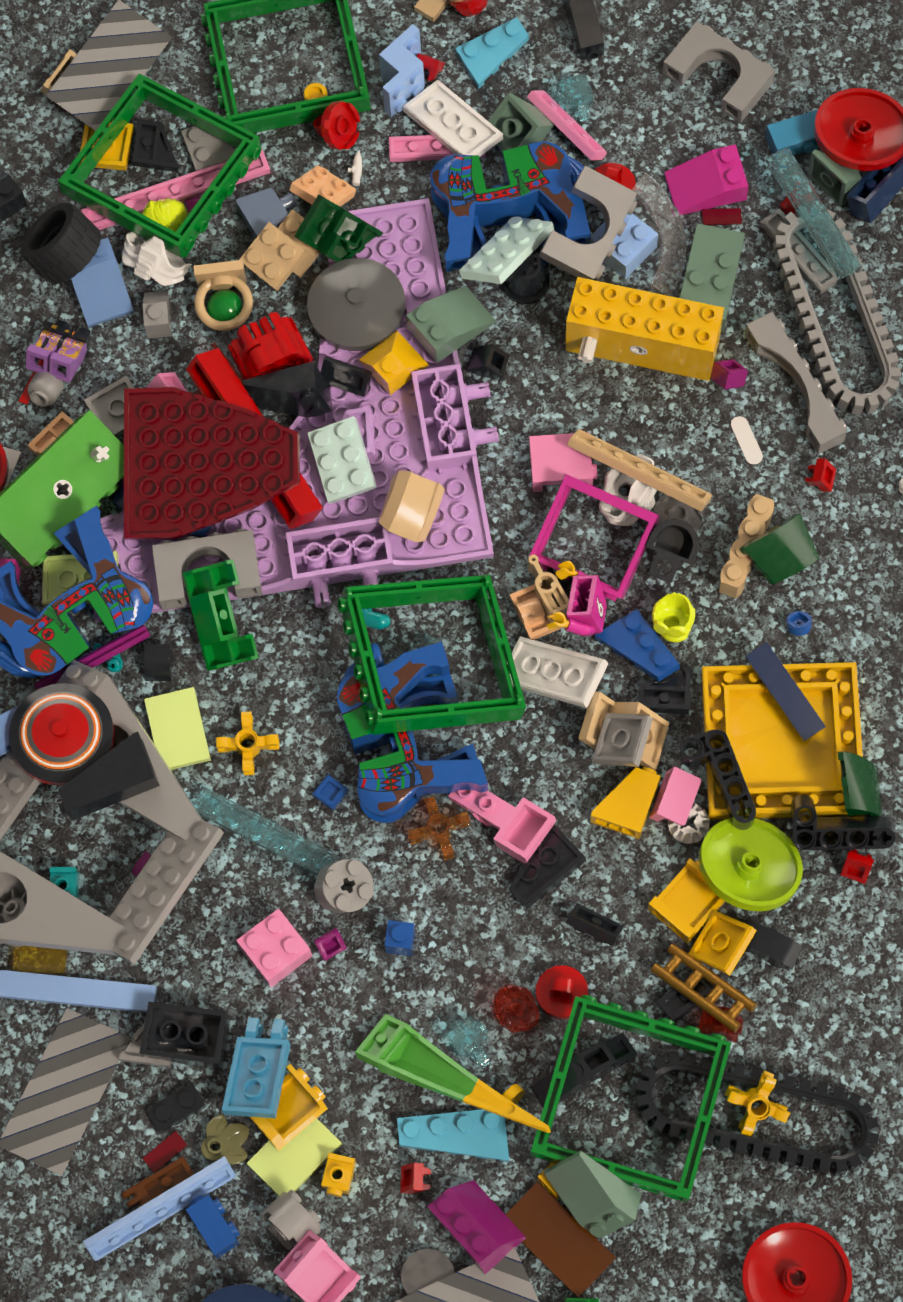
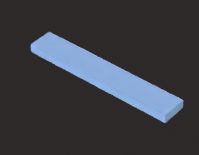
[0,970,157,1013]
[83,1156,236,1261]

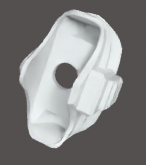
[122,232,192,286]
[599,454,657,526]

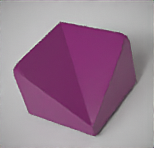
[711,359,748,389]

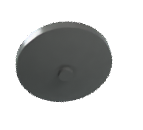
[307,258,406,351]

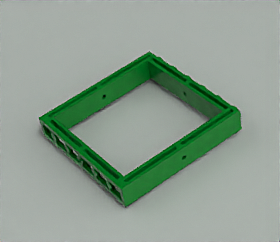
[201,0,371,133]
[58,73,262,258]
[337,575,526,735]
[529,995,732,1203]

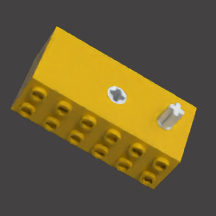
[566,277,724,381]

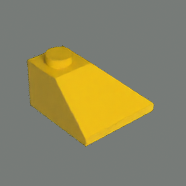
[359,331,428,395]

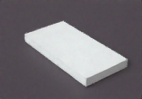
[403,80,503,157]
[507,636,608,708]

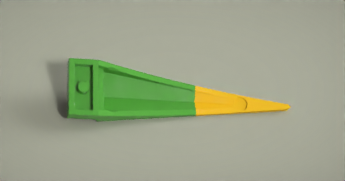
[355,1014,551,1133]

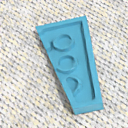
[397,1109,509,1162]

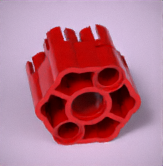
[227,312,313,380]

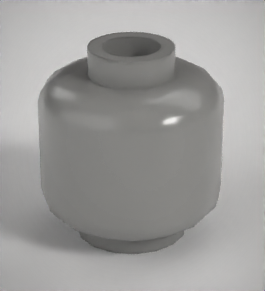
[27,370,64,407]

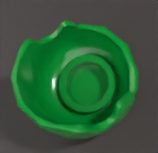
[207,290,243,321]

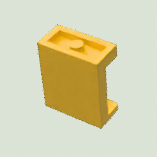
[648,859,725,944]
[249,1064,328,1151]

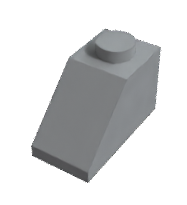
[143,290,172,339]

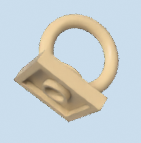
[193,260,253,331]

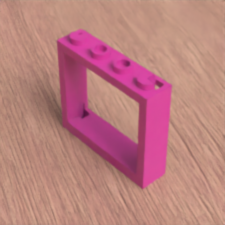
[529,474,661,601]

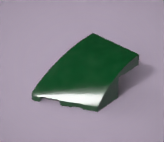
[294,194,383,262]
[740,513,820,585]
[838,751,882,816]

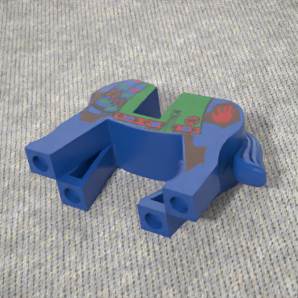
[430,141,591,272]
[0,505,153,678]
[337,642,488,823]

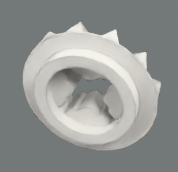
[668,803,709,844]

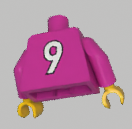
[547,561,607,637]

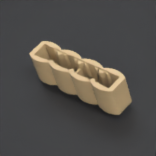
[719,494,774,598]

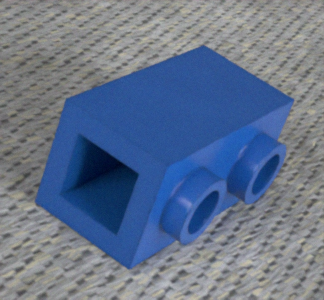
[186,1194,240,1259]

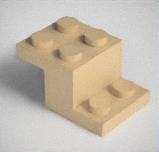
[239,209,321,291]
[578,692,669,770]

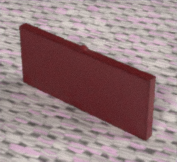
[702,208,742,225]
[142,1131,187,1173]

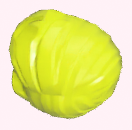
[142,198,188,232]
[652,592,695,643]

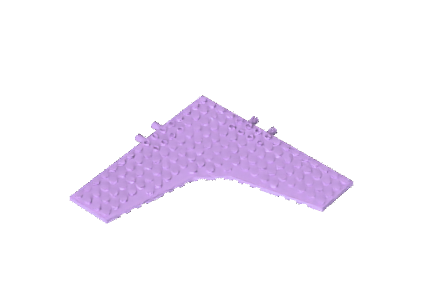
[93,198,499,622]

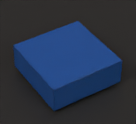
[312,774,349,811]

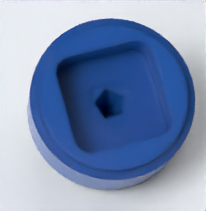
[786,611,812,636]

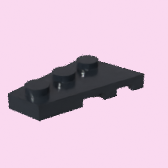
[509,824,586,910]

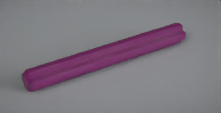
[35,624,150,690]

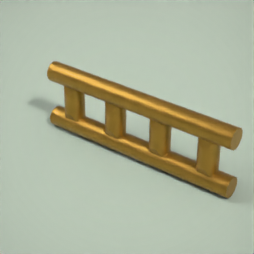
[651,943,757,1033]

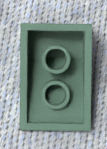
[406,286,496,363]
[545,1151,641,1239]

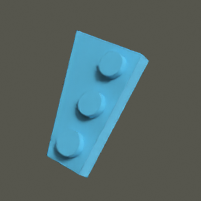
[455,17,529,89]

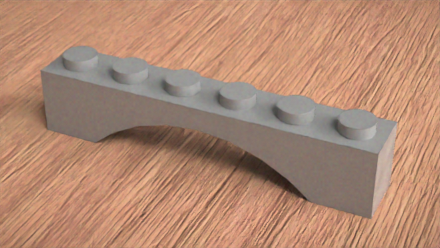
[745,312,847,454]

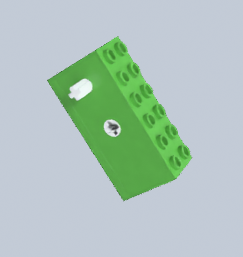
[0,410,124,568]

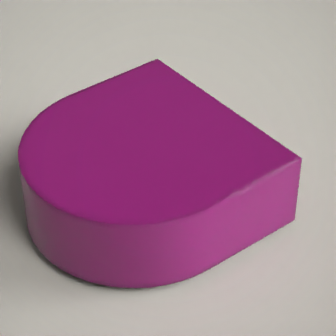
[132,851,152,877]

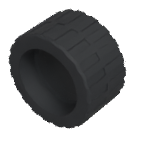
[20,202,101,284]

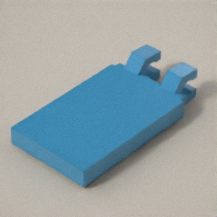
[222,1017,291,1119]

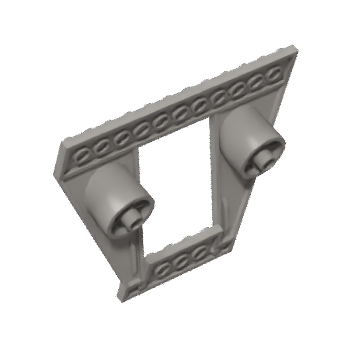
[0,659,224,965]

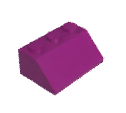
[427,1180,526,1274]

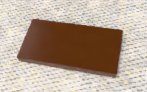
[505,1182,616,1298]

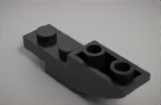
[531,1033,637,1107]

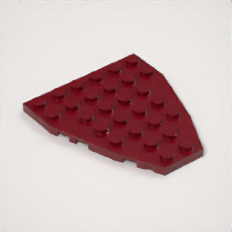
[124,387,300,540]

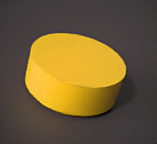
[304,83,328,100]
[502,1084,525,1104]

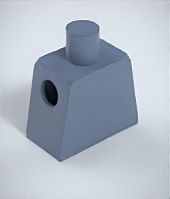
[235,188,297,239]

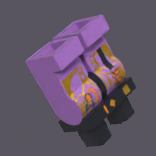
[26,320,90,383]

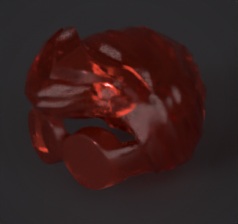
[491,984,540,1033]

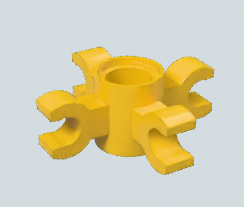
[216,711,279,776]
[724,1071,790,1137]

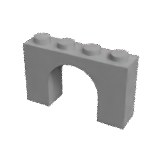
[663,21,775,123]
[538,166,638,280]
[152,529,263,610]

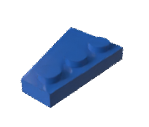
[594,609,680,682]

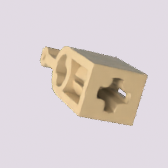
[528,554,569,623]

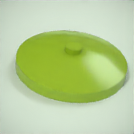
[698,817,803,912]

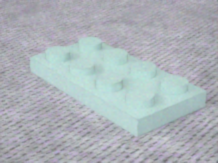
[459,216,554,284]

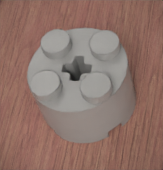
[314,859,374,914]
[259,1189,321,1250]

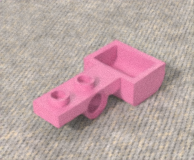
[448,790,556,863]

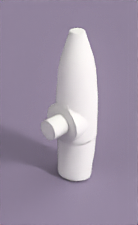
[348,151,362,186]

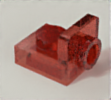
[698,1006,743,1043]

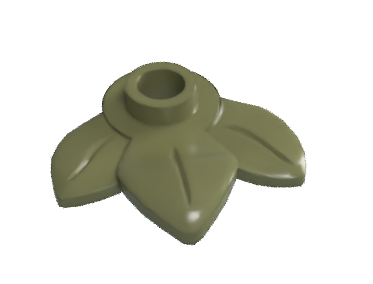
[201,1114,249,1165]

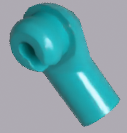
[362,608,391,630]
[92,642,123,672]

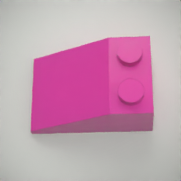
[664,144,749,216]

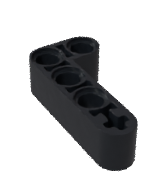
[679,729,756,830]
[790,794,896,850]

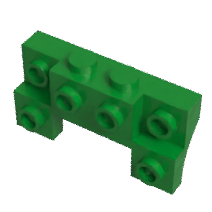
[182,559,259,671]

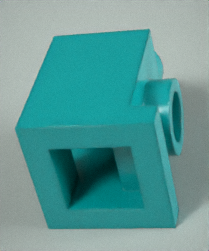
[50,867,80,898]

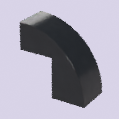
[733,917,803,970]

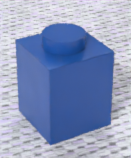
[385,920,415,956]

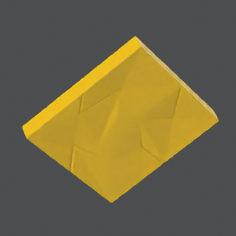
[701,662,865,820]

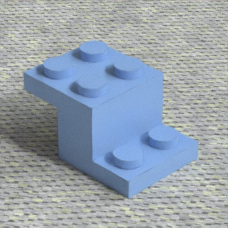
[379,24,425,117]

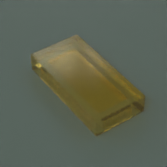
[12,946,68,973]

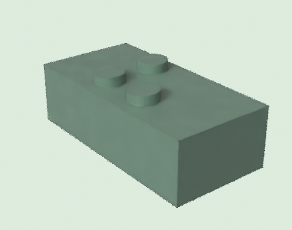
[680,223,745,332]

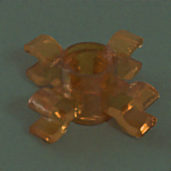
[408,796,471,860]

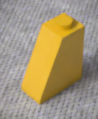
[590,767,661,839]

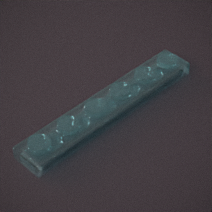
[766,147,862,280]
[194,787,340,876]

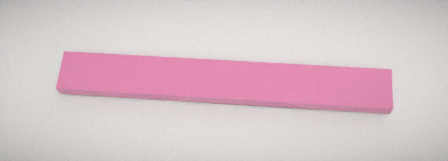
[81,149,271,230]

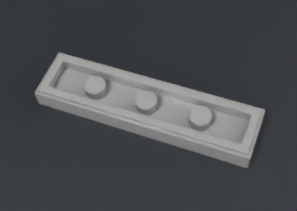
[760,208,840,295]

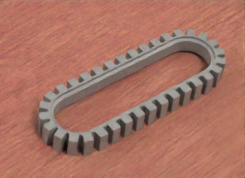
[773,206,901,415]

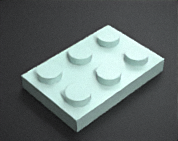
[308,416,377,504]

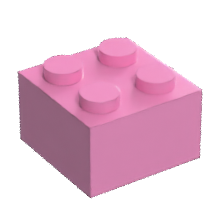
[236,908,312,988]

